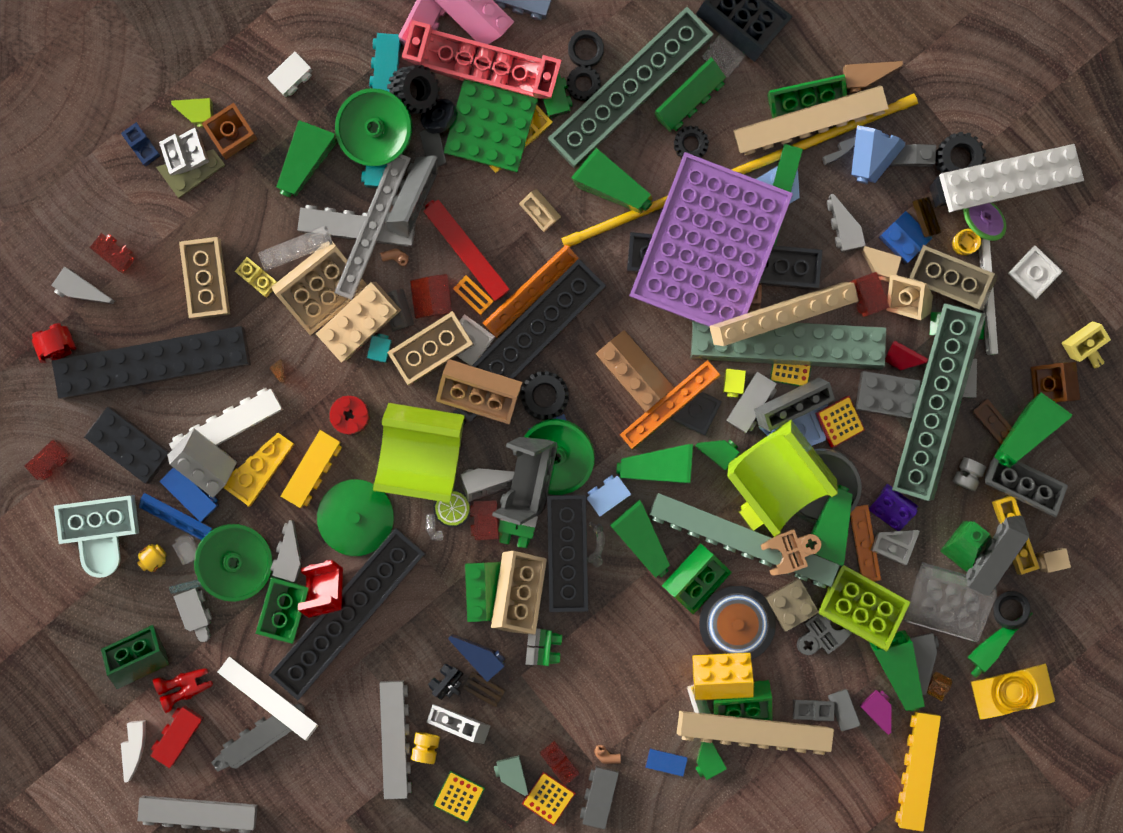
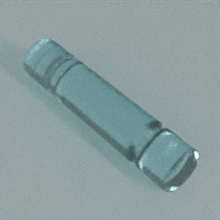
[169,579,201,594]

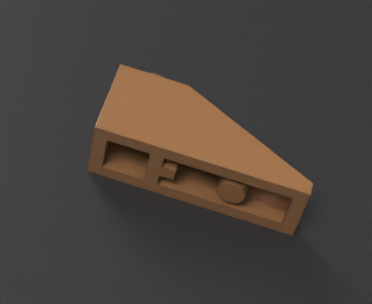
[843,61,903,93]

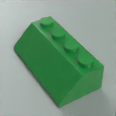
[654,57,726,132]

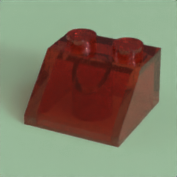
[410,274,453,319]

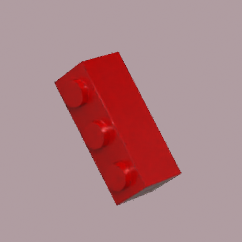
[150,706,204,768]

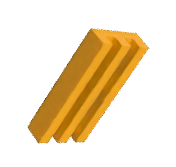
[453,275,494,315]

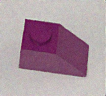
[859,690,891,735]

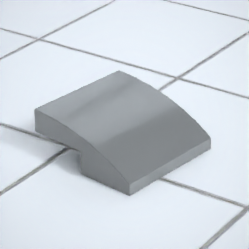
[159,128,209,176]

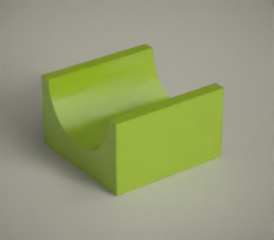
[373,403,465,503]
[728,420,838,537]

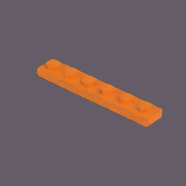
[483,245,579,338]
[620,360,721,449]

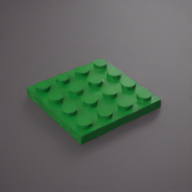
[443,79,538,173]

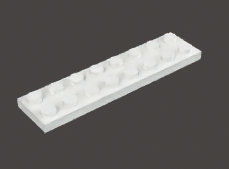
[939,144,1084,212]

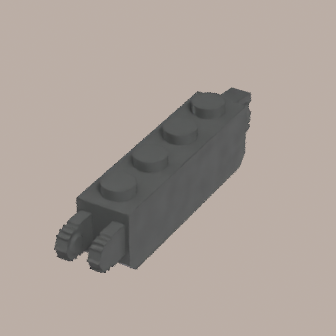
[211,703,305,772]

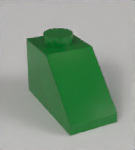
[695,440,740,470]
[695,742,727,780]

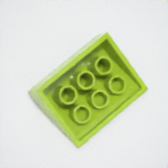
[818,565,910,651]

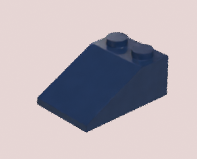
[448,634,505,682]

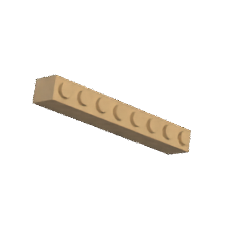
[733,86,889,155]
[710,282,858,346]
[677,711,834,755]

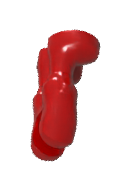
[153,668,213,713]

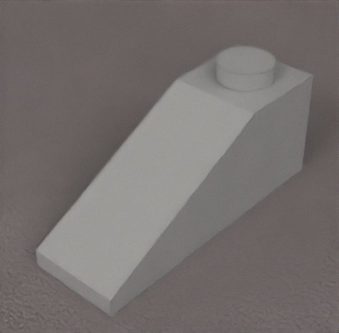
[51,267,115,304]
[460,468,514,502]
[427,704,490,744]

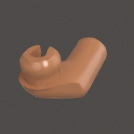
[380,248,409,266]
[594,745,621,764]

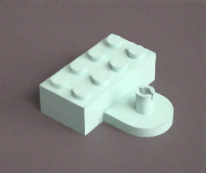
[54,495,139,578]

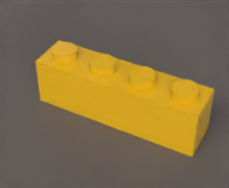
[281,430,342,508]
[992,495,1040,575]

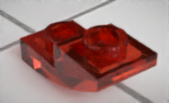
[540,741,580,786]

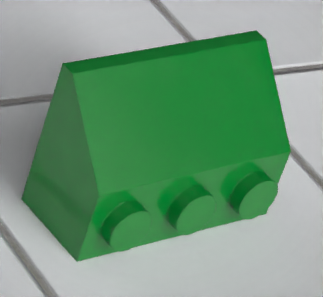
[662,543,732,615]
[465,562,501,622]
[255,576,309,644]
[712,680,773,721]

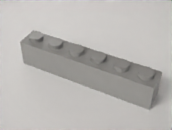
[297,205,416,247]
[380,680,412,799]
[137,796,258,833]

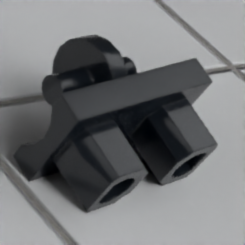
[428,664,464,700]

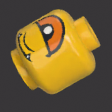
[137,544,167,572]

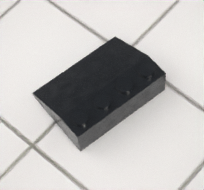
[696,0,793,62]

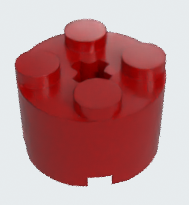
[32,323,77,363]
[329,396,370,435]

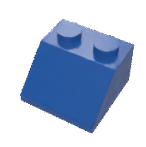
[878,211,932,264]

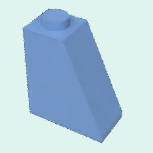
[851,125,905,184]

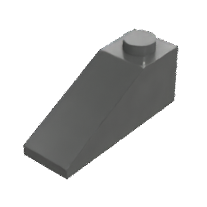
[889,144,936,167]
[910,633,939,695]

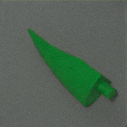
[967,612,1033,678]

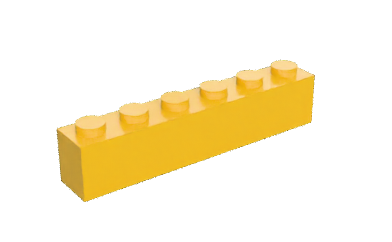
[896,711,941,831]

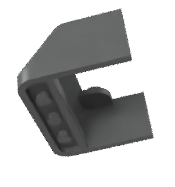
[492,437,558,525]

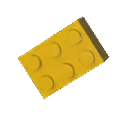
[693,653,754,700]

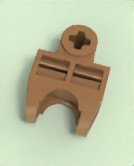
[760,529,821,575]

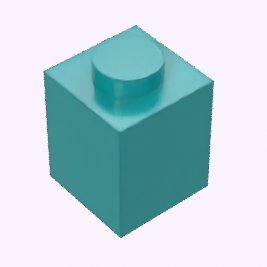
[367,333,392,363]

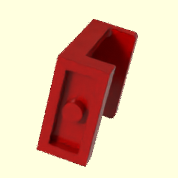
[298,560,343,618]

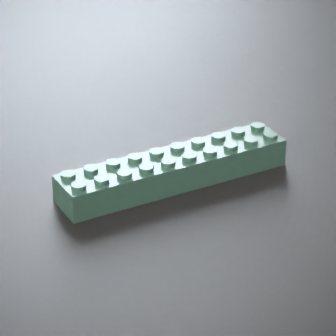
[548,7,713,169]
[892,303,986,501]
[691,321,886,370]
[649,493,839,588]

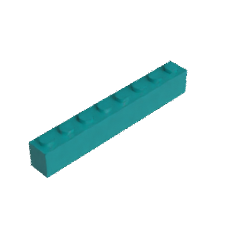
[361,33,401,188]

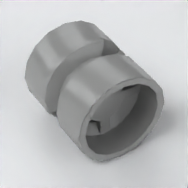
[952,457,987,492]

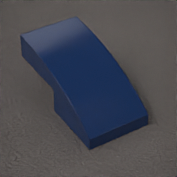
[121,122,161,167]

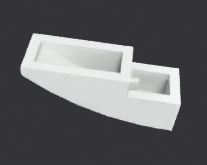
[121,720,146,782]

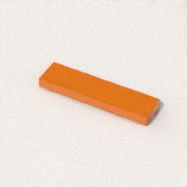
[850,505,881,582]

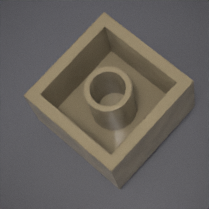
[765,578,819,632]

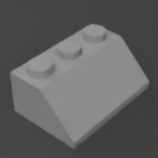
[168,428,237,497]

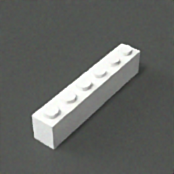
[169,388,284,449]

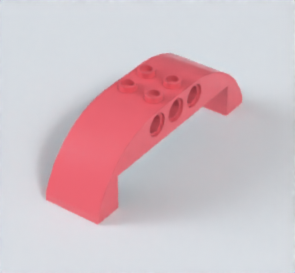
[402,20,562,99]

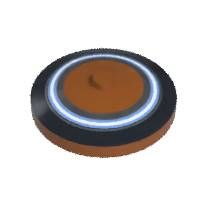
[699,585,776,660]

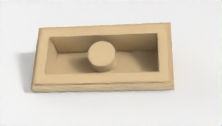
[519,189,561,232]

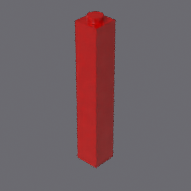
[423,199,510,302]

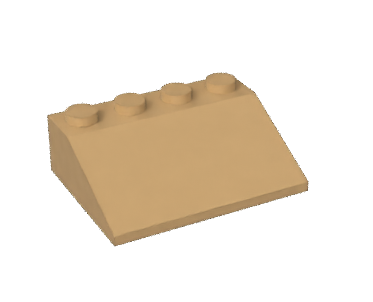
[271,240,368,335]

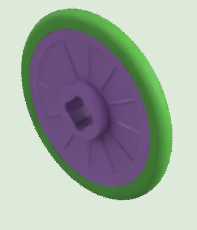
[964,203,1006,241]

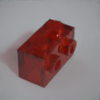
[89,233,135,274]
[850,272,890,317]
[24,440,70,480]
[470,500,499,540]

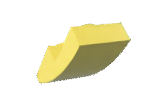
[235,257,277,298]

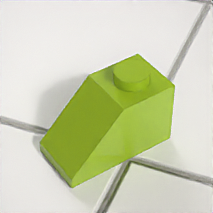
[171,98,213,128]

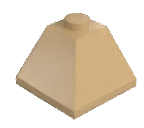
[886,274,933,320]

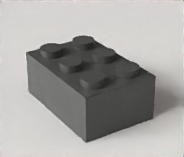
[855,371,920,419]

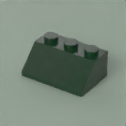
[101,625,169,689]

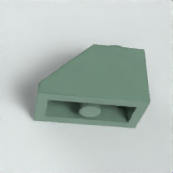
[494,755,528,796]

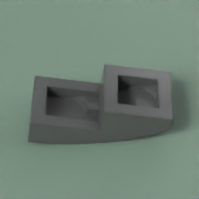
[822,137,856,166]
[793,699,835,721]

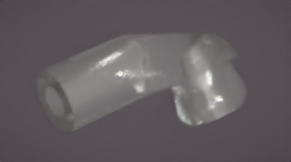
[426,514,443,542]

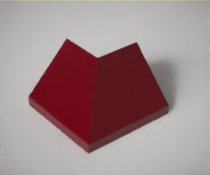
[885,340,929,370]

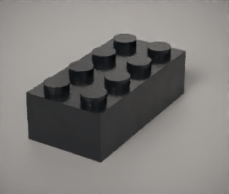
[84,407,170,484]

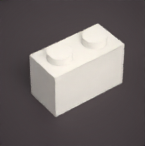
[268,52,312,97]

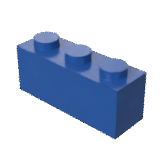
[160,468,219,522]

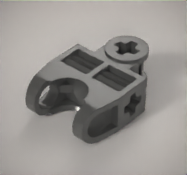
[797,614,852,655]

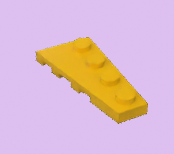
[223,433,295,507]

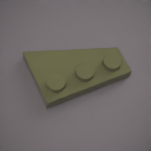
[156,149,226,199]

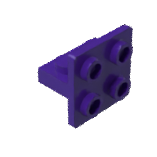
[869,484,918,531]

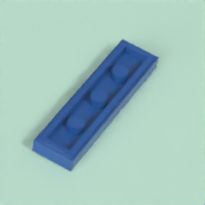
[139,493,212,540]

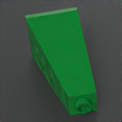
[276,120,338,198]
[571,148,653,214]
[994,393,1072,468]
[616,444,693,483]
[806,485,853,566]
[610,500,670,578]
[940,521,991,572]
[868,630,925,711]

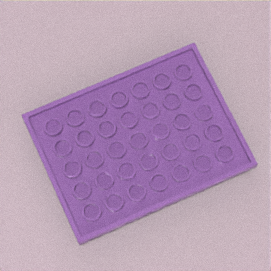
[629,152,793,327]

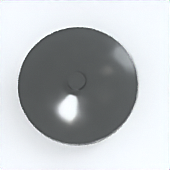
[796,448,862,523]

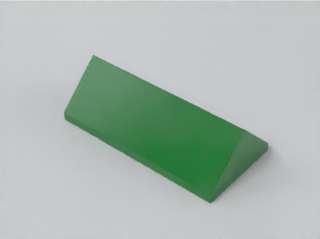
[767,74,847,118]

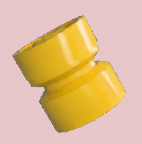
[952,229,981,256]
[410,732,440,764]

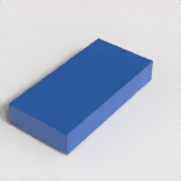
[646,748,687,776]

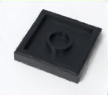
[671,392,722,436]

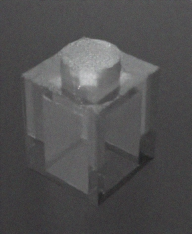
[172,534,198,565]

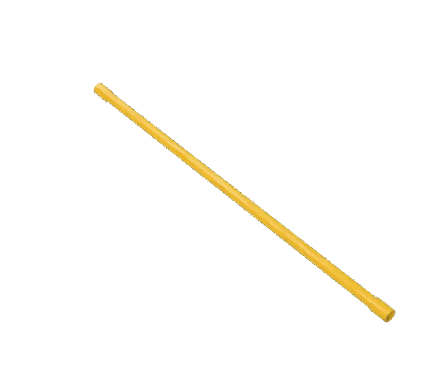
[561,93,918,247]

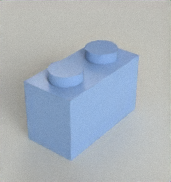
[587,475,631,517]

